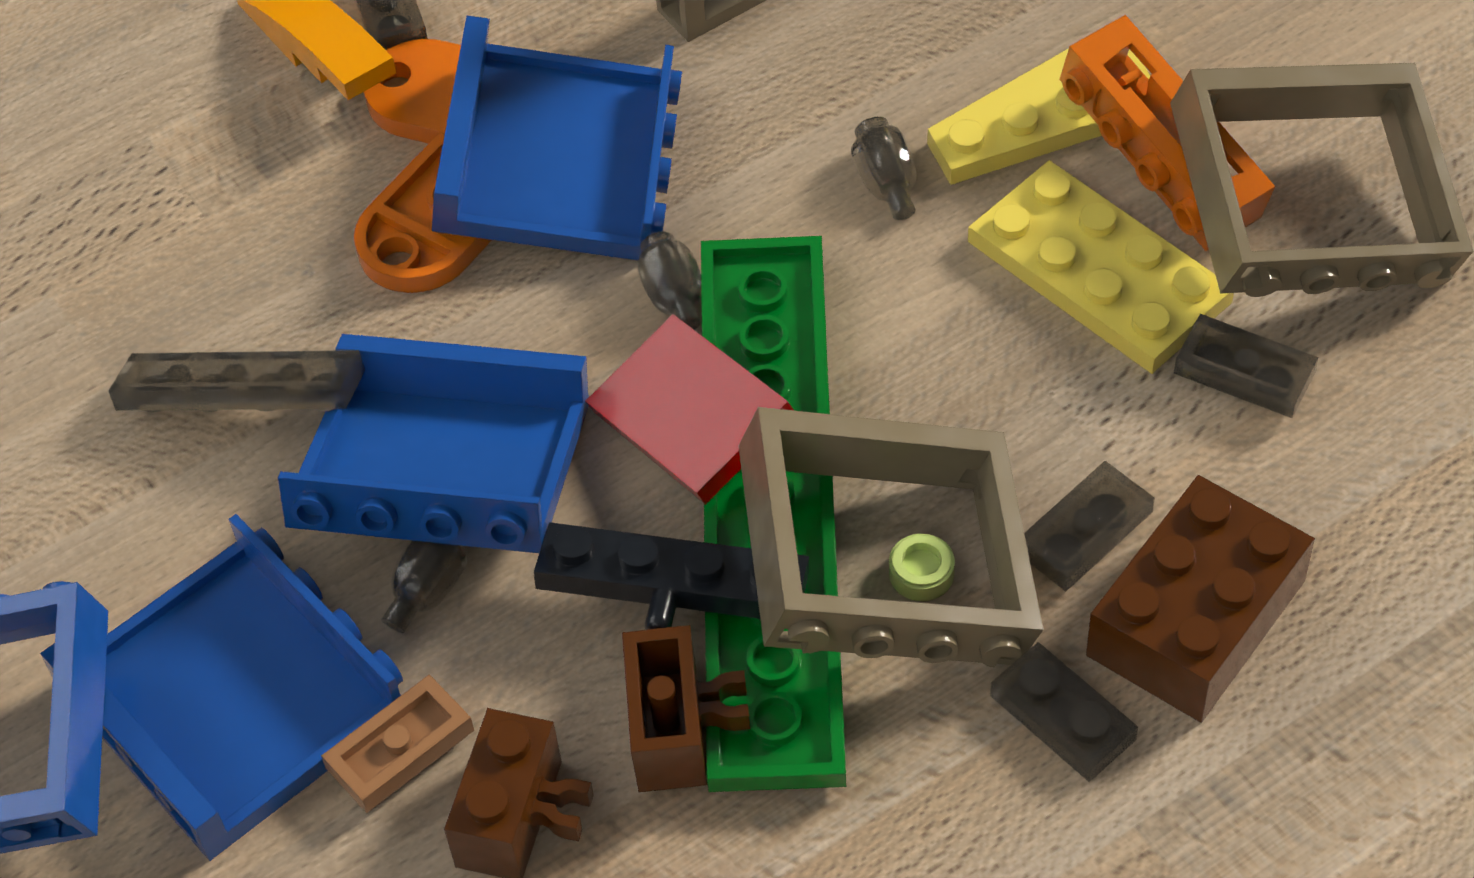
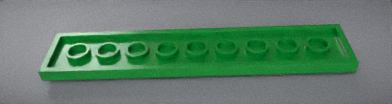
[701,236,847,792]

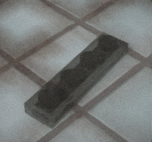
[108,350,365,412]

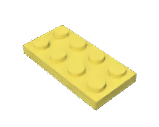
[968,160,1234,374]

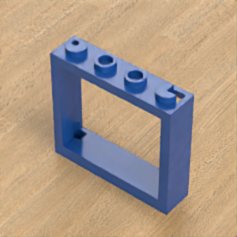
[0,581,109,854]

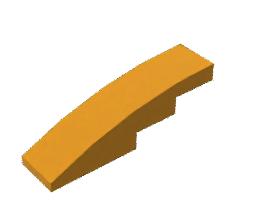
[237,0,396,100]

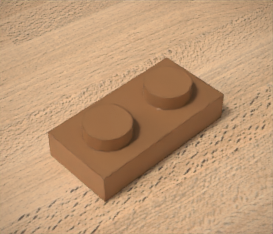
[321,674,474,813]

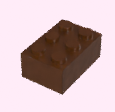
[1086,475,1315,723]

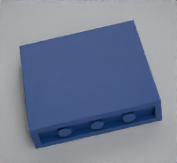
[432,15,682,262]
[278,334,589,553]
[40,514,403,861]

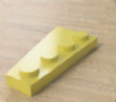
[927,48,1150,185]

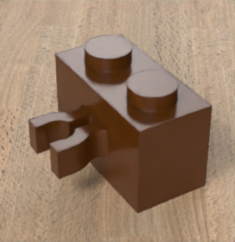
[622,625,751,793]
[444,708,594,878]

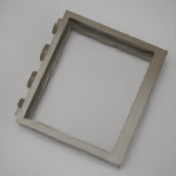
[1170,63,1474,297]
[739,407,1043,668]

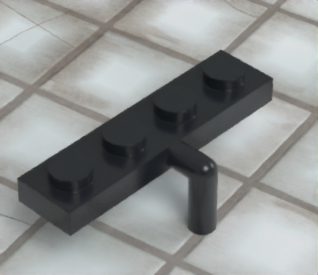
[534,522,809,630]

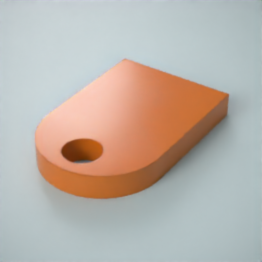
[364,39,461,144]
[354,132,492,293]

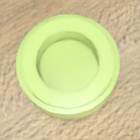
[889,534,955,601]

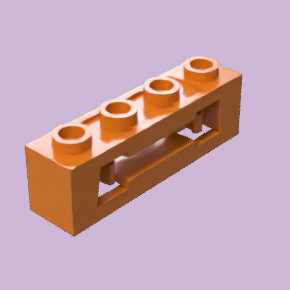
[1059,15,1276,251]

